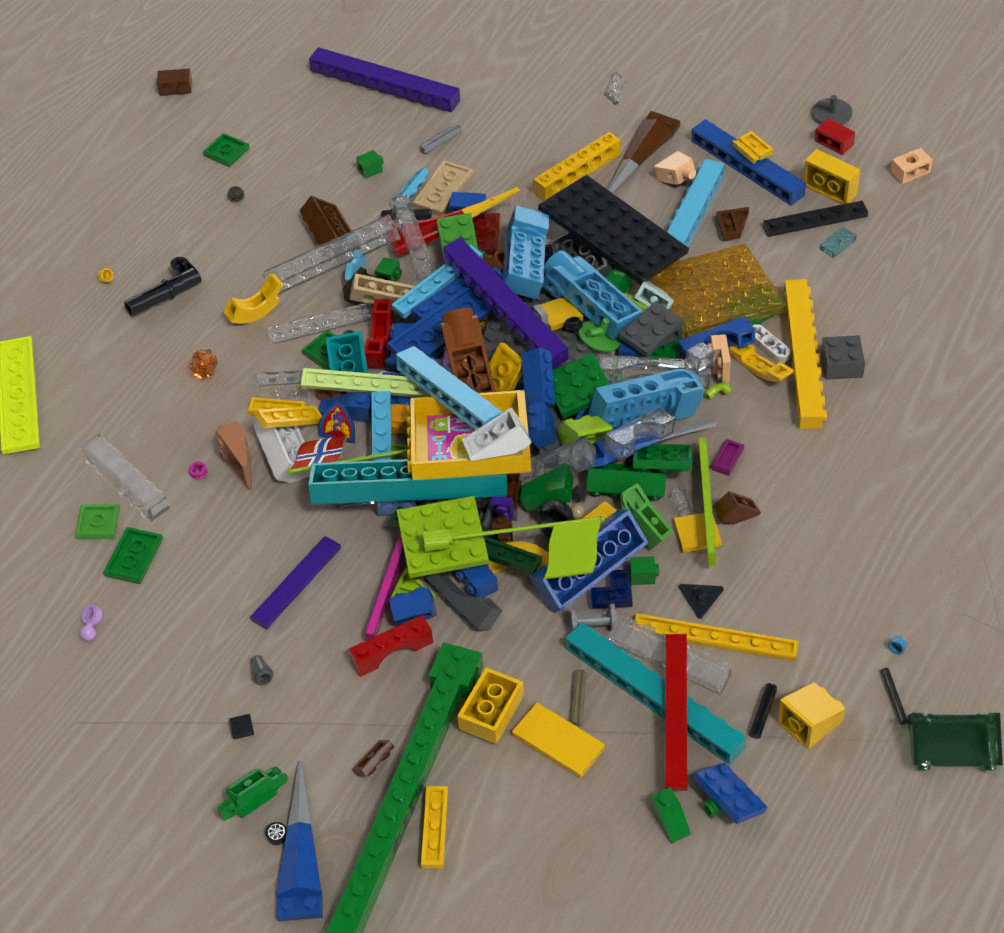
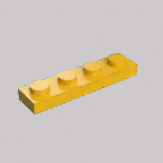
[255,406,322,428]
[421,786,449,869]

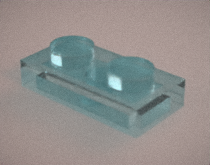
[820,227,857,258]

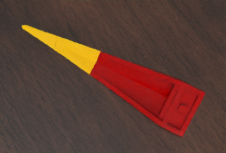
[386,187,520,257]

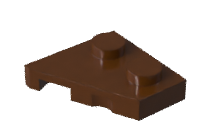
[716,207,749,240]

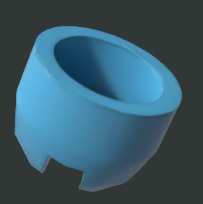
[888,636,907,655]

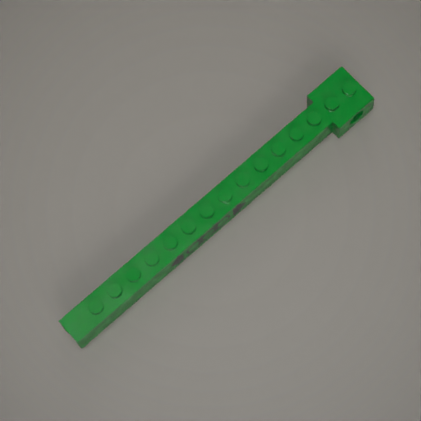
[326,642,483,933]

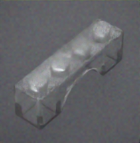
[604,407,676,461]
[519,438,596,484]

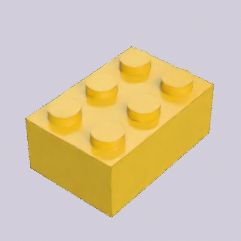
[803,149,861,204]
[457,667,524,745]

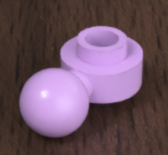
[80,604,102,641]

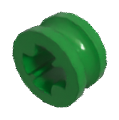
[702,797,722,819]

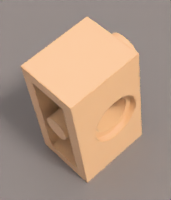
[891,148,933,184]

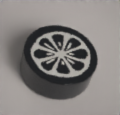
[265,822,287,845]

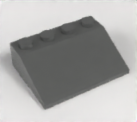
[549,231,615,277]

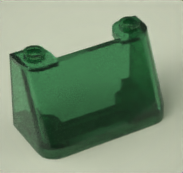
[908,713,1003,771]

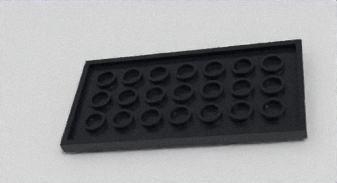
[538,174,689,285]

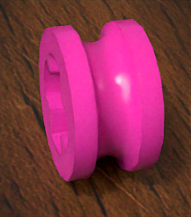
[189,461,208,480]

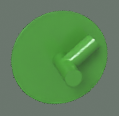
[579,318,621,352]

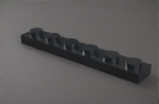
[763,201,868,237]

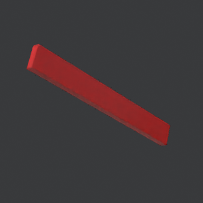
[665,634,688,791]

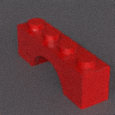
[364,299,394,368]
[349,615,433,677]

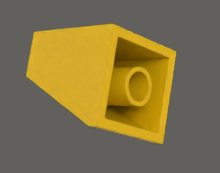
[778,682,846,750]

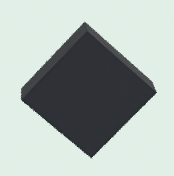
[229,714,254,739]

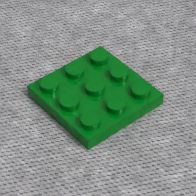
[552,353,611,419]
[633,444,692,472]

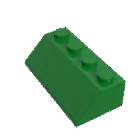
[587,463,667,500]

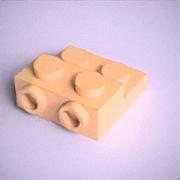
[707,335,731,383]

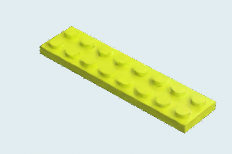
[0,336,41,455]

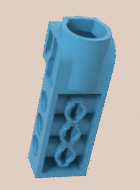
[503,206,549,300]
[542,250,644,340]
[588,369,704,428]

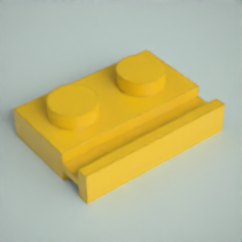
[732,131,773,164]

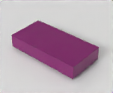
[712,439,744,476]

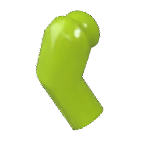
[703,382,732,400]

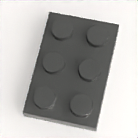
[619,301,684,357]

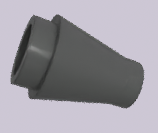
[251,655,273,685]

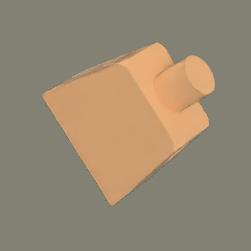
[654,151,696,185]

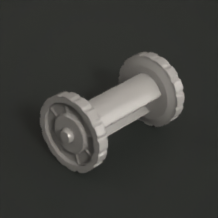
[570,604,617,631]

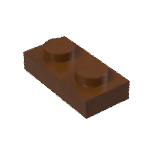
[352,740,395,776]

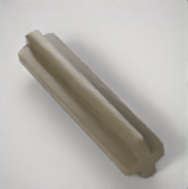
[571,669,586,726]

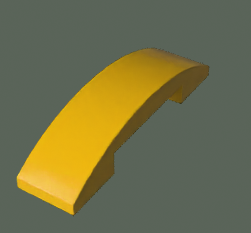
[728,344,793,382]

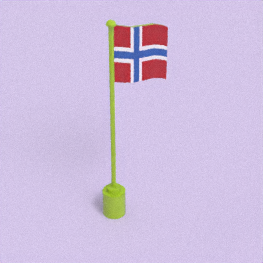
[287,435,408,475]

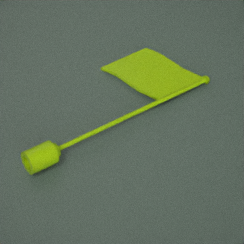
[422,515,605,579]

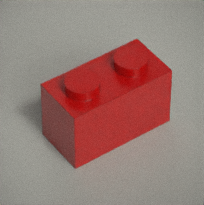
[815,118,855,155]

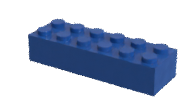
[530,510,648,611]

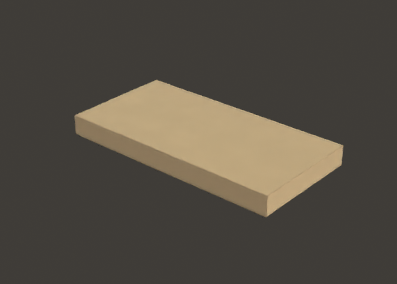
[412,160,474,216]

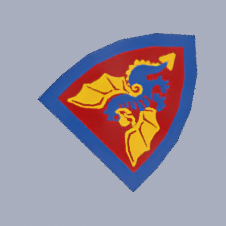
[319,400,355,443]

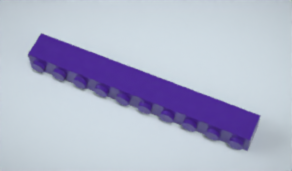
[309,47,460,113]
[442,237,569,369]

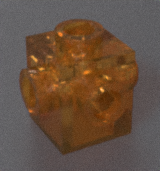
[190,349,218,379]

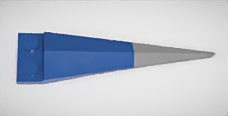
[571,422,717,468]
[277,761,323,921]

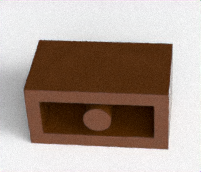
[157,68,192,96]

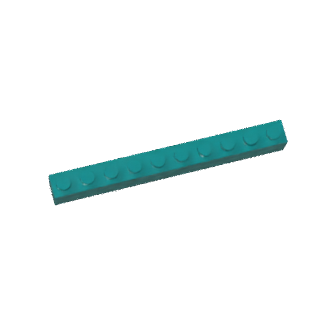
[566,623,746,765]

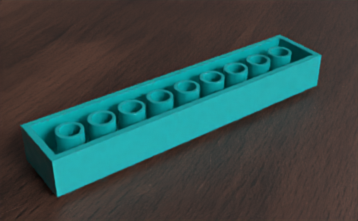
[308,459,508,505]

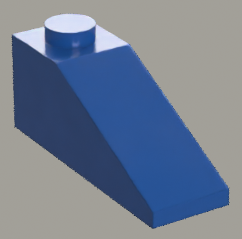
[318,392,372,423]

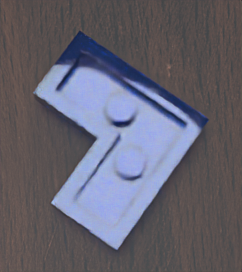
[591,569,633,609]

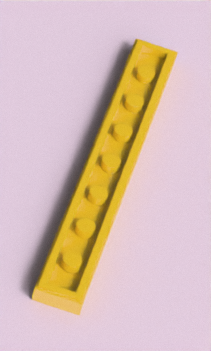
[632,613,799,662]

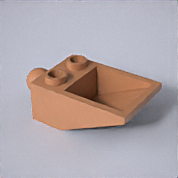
[216,421,252,490]

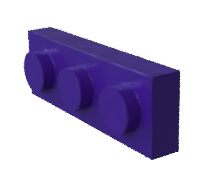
[491,496,518,521]

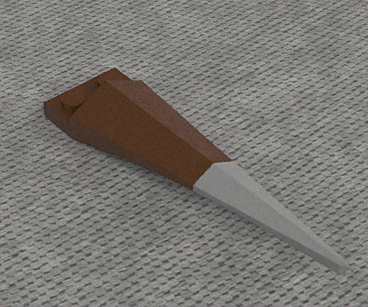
[608,111,681,193]

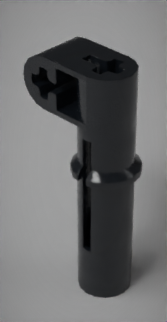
[124,257,202,317]

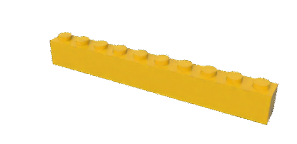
[784,279,827,429]

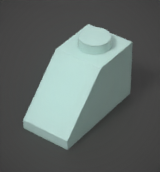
[634,281,674,309]

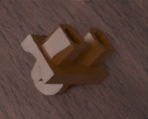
[492,517,513,543]

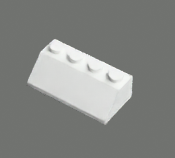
[253,420,311,483]

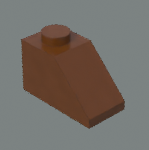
[713,491,761,525]

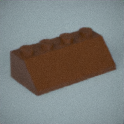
[299,195,362,258]

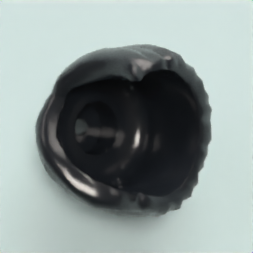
[538,500,574,537]

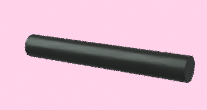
[881,668,908,725]

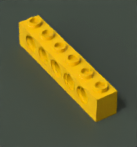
[533,132,621,201]

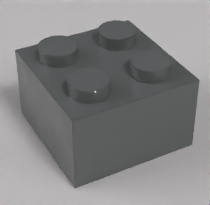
[821,335,865,380]

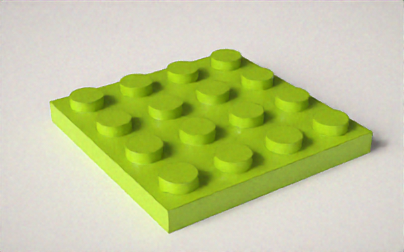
[396,496,489,578]

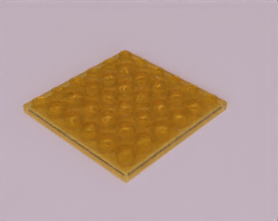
[650,243,787,338]

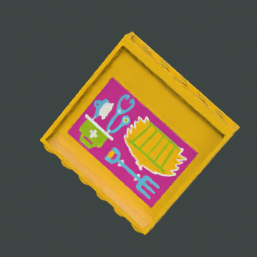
[407,390,531,480]

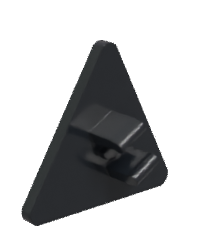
[679,584,724,619]

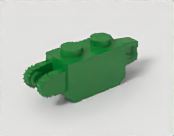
[217,766,288,821]

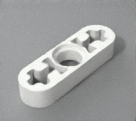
[752,324,790,363]

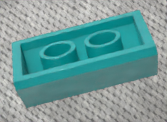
[325,331,368,373]

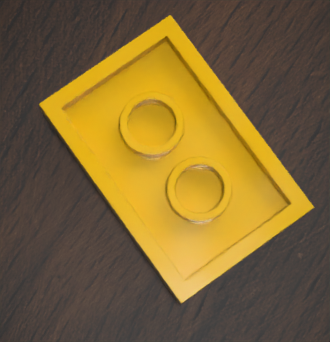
[489,343,523,392]

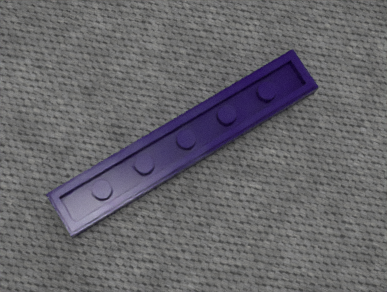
[250,536,341,630]

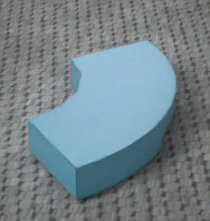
[345,250,367,281]

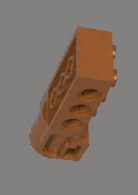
[440,308,496,393]

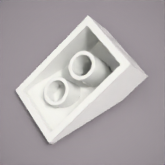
[462,408,532,461]

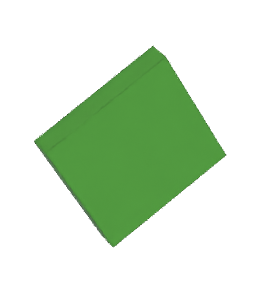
[75,504,120,539]

